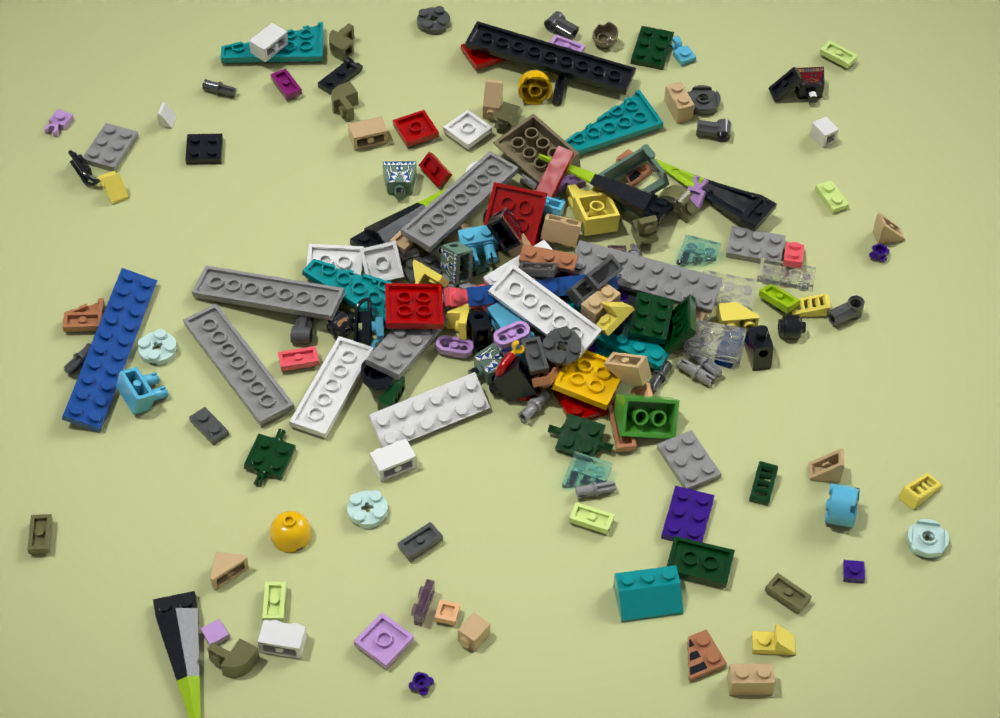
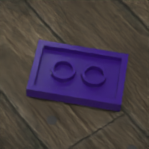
[661,486,715,542]

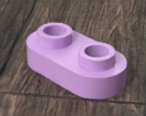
[493,321,530,349]
[436,335,473,358]

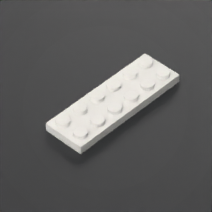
[488,263,602,360]
[289,336,374,438]
[368,372,490,448]

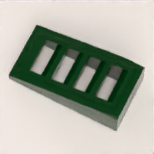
[377,376,406,411]
[749,461,778,506]

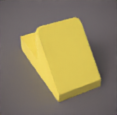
[98,171,129,205]
[412,259,449,288]
[595,302,635,336]
[446,304,471,340]
[751,624,795,655]

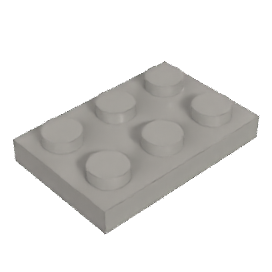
[83,123,138,172]
[726,226,786,267]
[657,430,721,490]

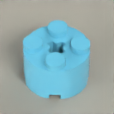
[825,483,860,528]

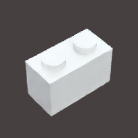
[249,23,288,62]
[370,439,417,482]
[258,620,307,659]

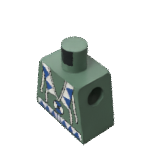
[383,161,417,200]
[439,241,473,285]
[468,342,508,385]

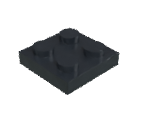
[185,133,223,164]

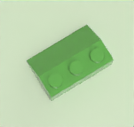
[614,394,680,439]

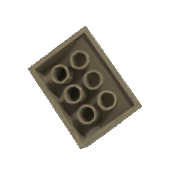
[493,113,581,184]

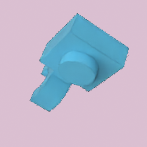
[671,36,696,66]
[371,317,384,349]

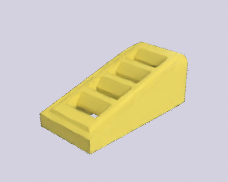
[791,294,831,317]
[899,473,942,509]

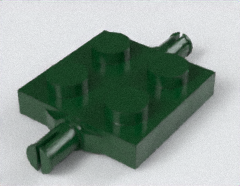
[547,413,614,463]
[244,429,296,487]

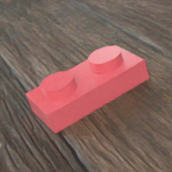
[783,242,804,269]
[444,287,478,311]
[278,346,319,372]

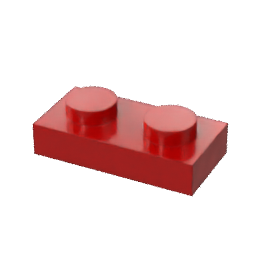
[418,152,453,188]

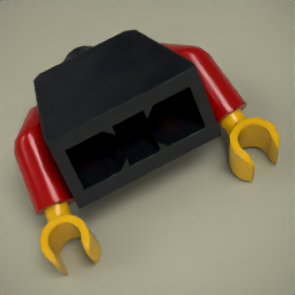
[489,340,548,401]

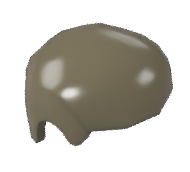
[592,22,618,48]

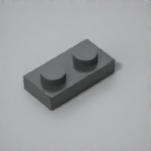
[518,262,558,279]
[521,336,549,376]
[189,407,229,446]
[398,522,443,561]

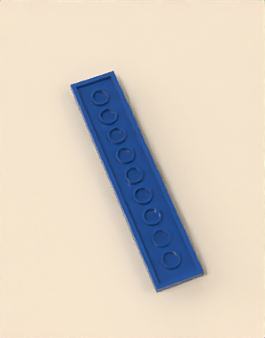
[62,268,157,433]

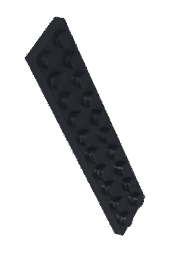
[465,21,636,95]

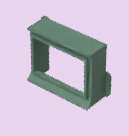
[599,144,669,212]

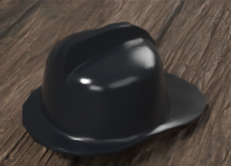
[361,360,393,390]

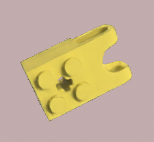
[565,184,620,236]

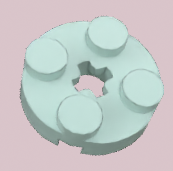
[138,329,177,366]
[347,490,388,529]
[906,519,949,558]

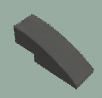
[565,255,624,307]

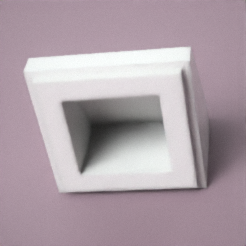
[157,102,177,128]

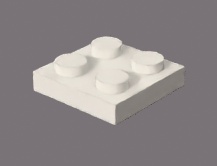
[443,110,492,149]
[359,241,404,281]

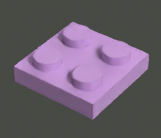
[354,613,414,669]

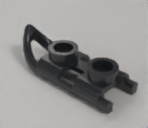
[68,150,100,186]
[354,297,373,346]

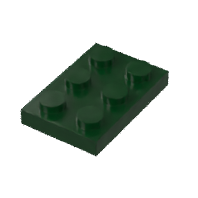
[630,26,674,70]
[628,291,674,345]
[665,294,697,355]
[667,536,735,588]

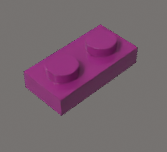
[271,68,302,100]

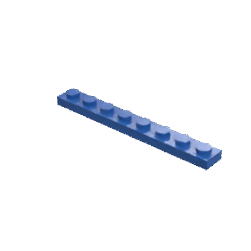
[466,274,618,307]

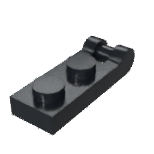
[318,57,363,95]

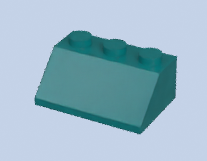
[613,565,683,622]

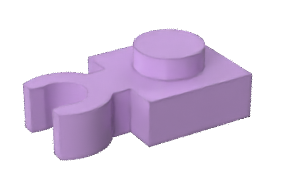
[45,109,74,137]
[556,174,586,193]
[687,175,708,209]

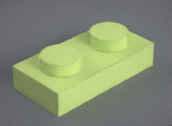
[820,40,858,69]
[815,180,849,214]
[569,502,614,535]
[262,582,287,622]

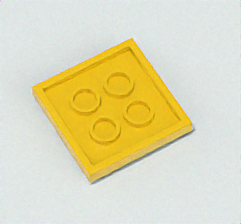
[552,350,622,410]

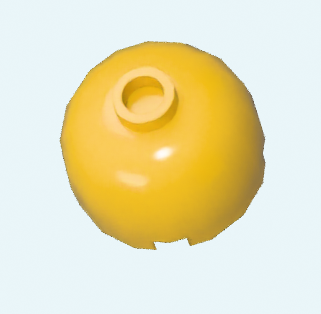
[518,70,552,105]
[270,511,311,553]

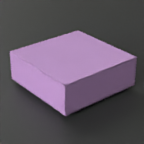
[200,619,230,646]

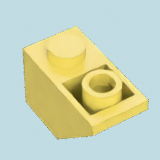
[716,302,759,333]

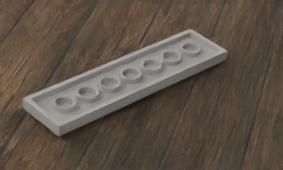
[401,151,519,252]
[571,240,723,313]
[192,266,345,321]
[366,272,476,380]
[183,304,294,426]

